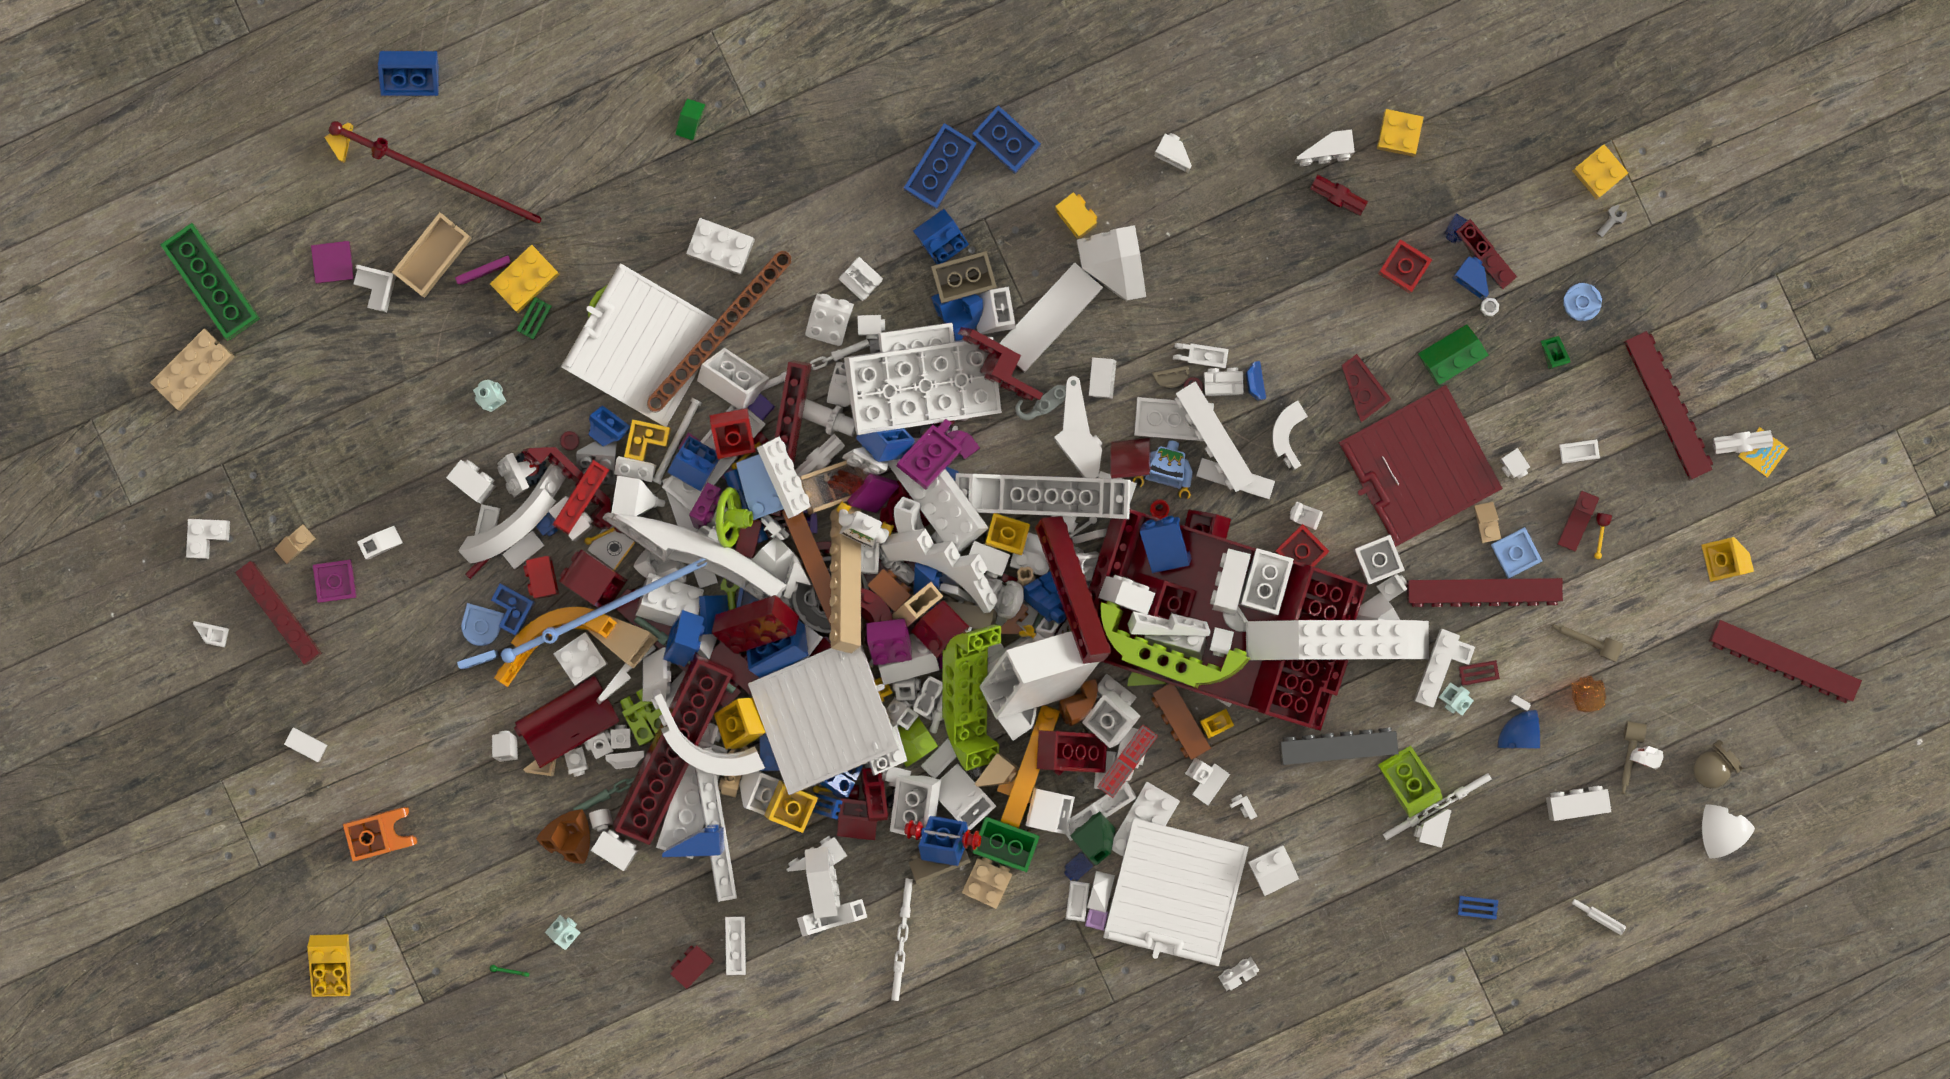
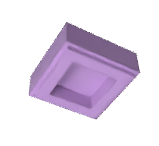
[1085,909,1108,931]

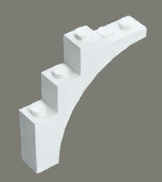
[881,528,998,613]

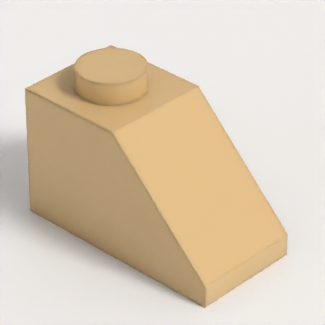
[975,753,1019,787]

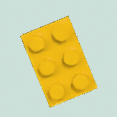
[490,245,560,313]

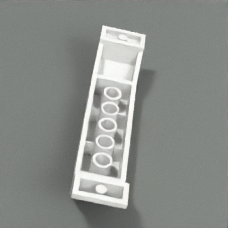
[956,473,1131,519]
[1246,620,1429,660]

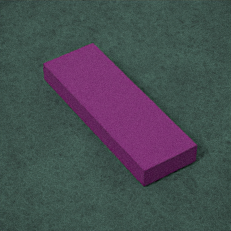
[455,255,512,286]

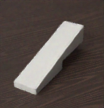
[1128,611,1210,636]
[596,645,656,704]
[1067,781,1137,841]

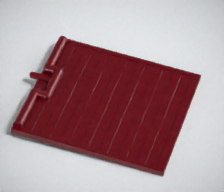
[1339,385,1503,547]

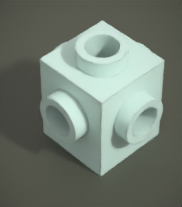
[473,380,506,412]
[1439,682,1474,715]
[545,915,580,950]

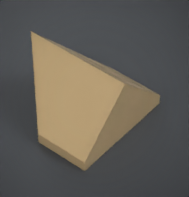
[523,759,556,776]

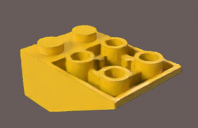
[307,934,351,997]

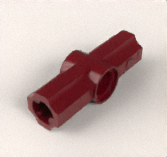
[1310,174,1368,216]

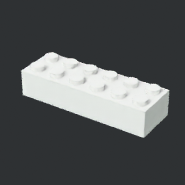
[1175,381,1255,492]
[888,438,988,552]

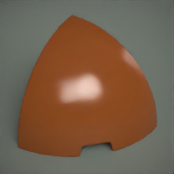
[1059,679,1098,726]
[536,809,590,864]

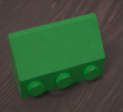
[1418,324,1489,386]
[972,816,1040,872]

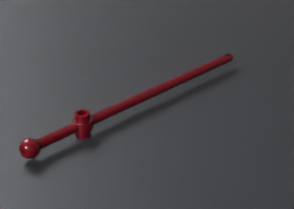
[328,121,542,223]

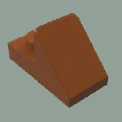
[1001,603,1029,634]

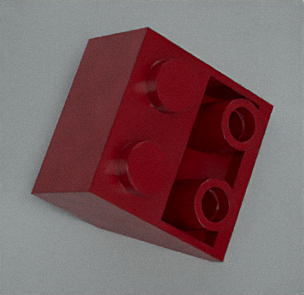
[837,798,877,840]

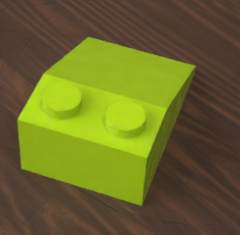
[1378,745,1443,818]

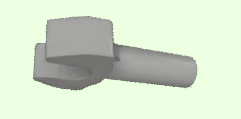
[1597,205,1627,238]

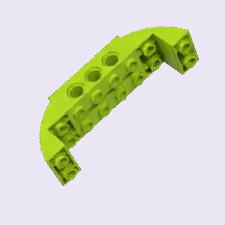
[1101,601,1250,688]
[942,624,1001,771]

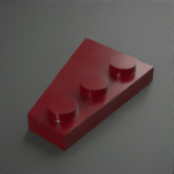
[1341,354,1392,423]

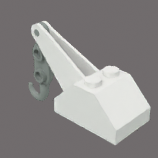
[1015,376,1102,478]

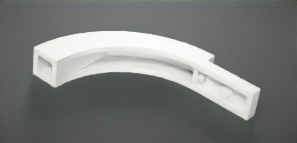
[459,464,566,563]
[894,497,1003,595]
[651,689,765,776]

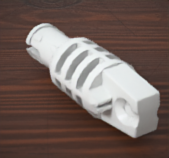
[879,544,914,586]

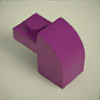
[947,430,980,460]

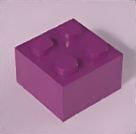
[867,618,912,665]

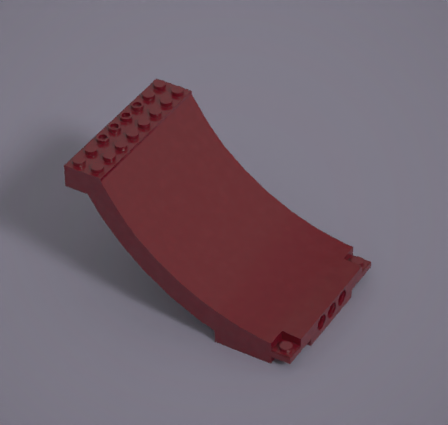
[1089,509,1367,731]

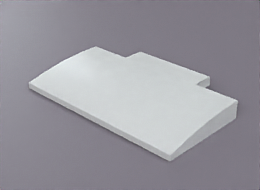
[844,323,1002,435]

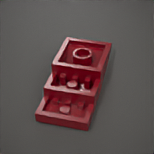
[1111,438,1151,479]

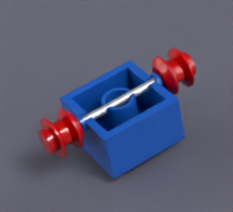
[904,816,981,866]

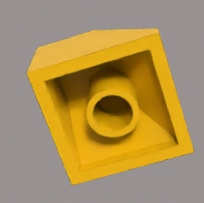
[985,513,1030,555]
[1701,537,1754,582]

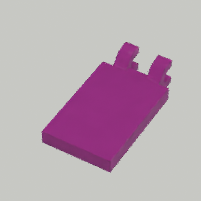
[896,419,967,490]

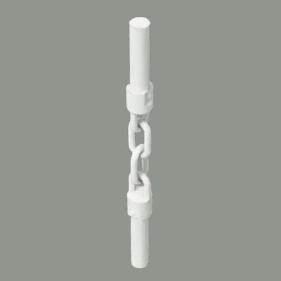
[762,339,870,391]
[1383,773,1492,841]
[891,878,913,1001]

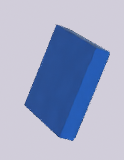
[699,595,728,635]

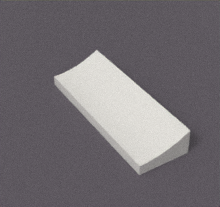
[1000,263,1103,373]

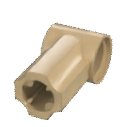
[1017,566,1035,593]

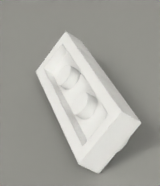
[725,916,746,975]

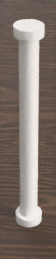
[652,398,702,485]

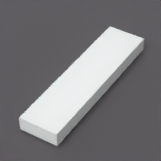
[1196,458,1275,499]

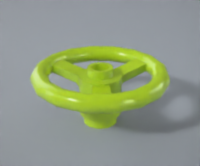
[715,487,753,548]

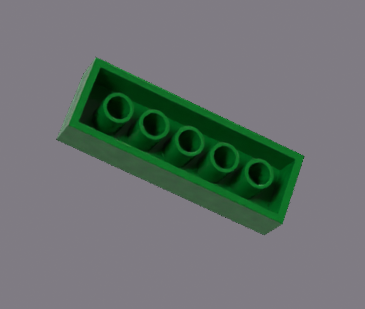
[160,223,260,341]

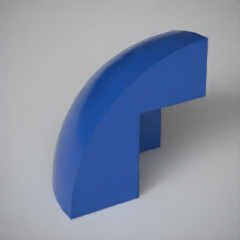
[931,294,983,341]
[1497,710,1540,748]

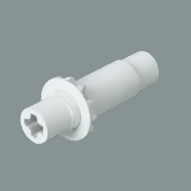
[802,399,856,437]

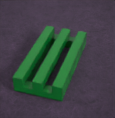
[517,297,552,340]

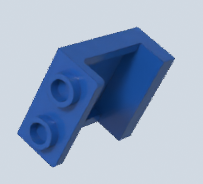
[1140,516,1192,573]

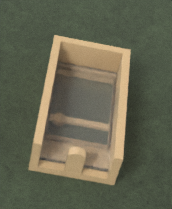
[799,460,868,515]

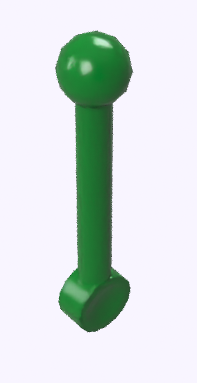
[490,965,529,977]

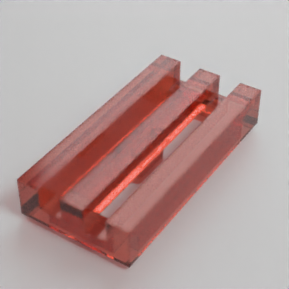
[827,470,864,495]

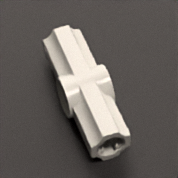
[1713,430,1773,454]
[795,434,845,477]

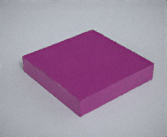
[311,241,354,284]
[847,473,899,513]
[313,560,357,603]

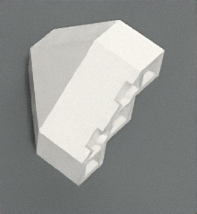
[1077,225,1146,302]

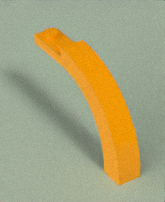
[494,607,617,687]
[1000,705,1060,828]

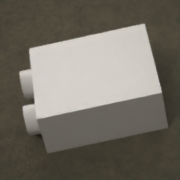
[979,631,1099,719]

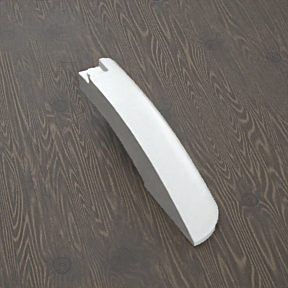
[603,513,787,600]

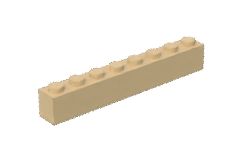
[829,505,861,653]

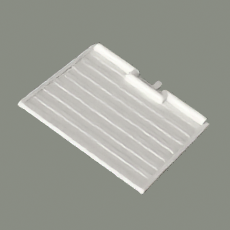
[561,263,722,427]
[748,645,900,795]
[1103,818,1249,966]

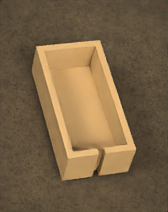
[392,212,472,298]
[150,328,235,411]

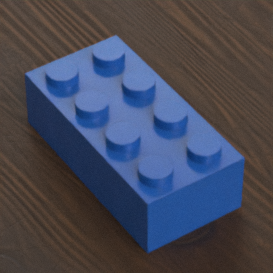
[904,123,977,210]

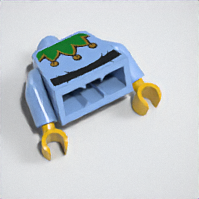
[1133,441,1192,499]

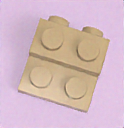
[962,857,1012,909]

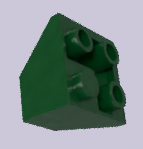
[1070,811,1116,865]

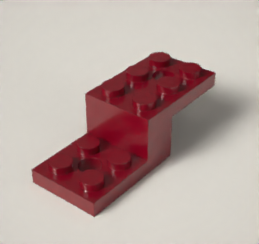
[958,327,1043,401]

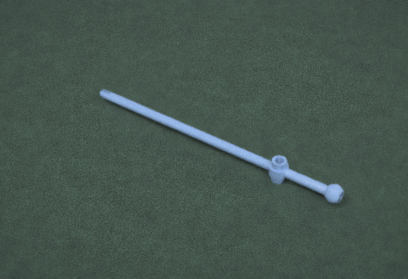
[501,558,707,663]

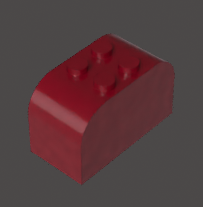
[559,549,628,608]

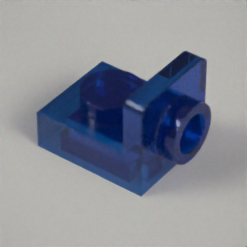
[1444,213,1468,244]
[1064,852,1093,881]

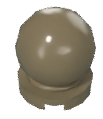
[1693,740,1743,789]

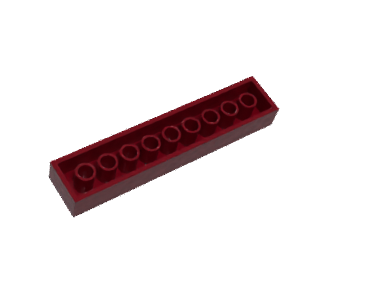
[613,654,733,845]

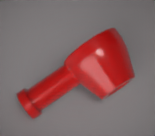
[1150,499,1169,519]

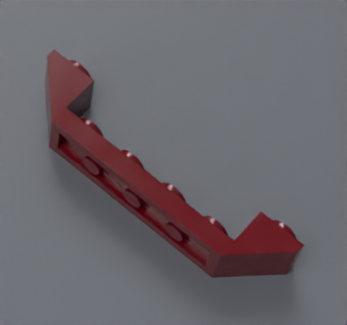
[521,447,612,530]

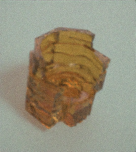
[1571,676,1606,712]

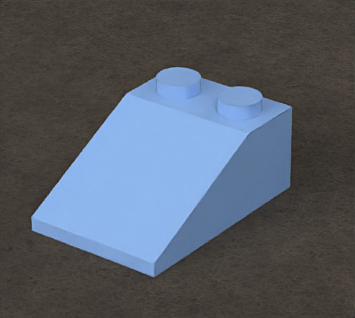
[736,454,784,520]

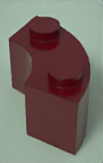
[861,588,893,623]

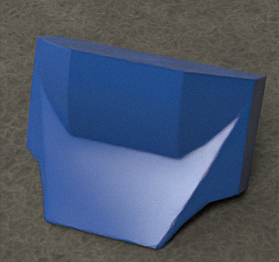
[1245,361,1266,401]
[589,405,631,447]

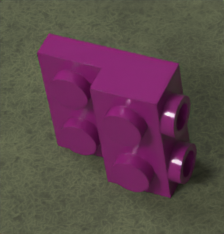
[689,482,722,529]

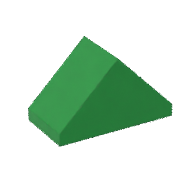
[675,98,705,141]
[1541,336,1571,370]

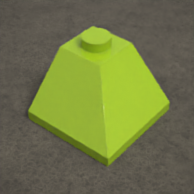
[898,717,938,768]

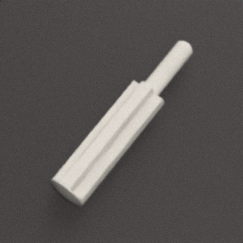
[1572,899,1626,936]

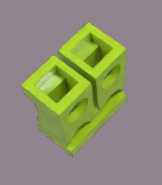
[620,688,662,746]

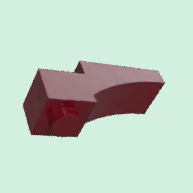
[1557,491,1599,552]
[861,768,888,821]

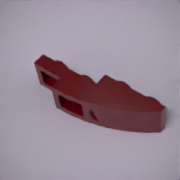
[1455,219,1517,289]

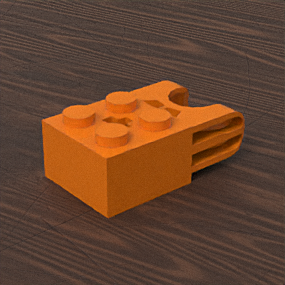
[343,807,417,862]

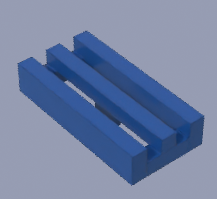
[812,793,843,819]
[1457,896,1499,919]

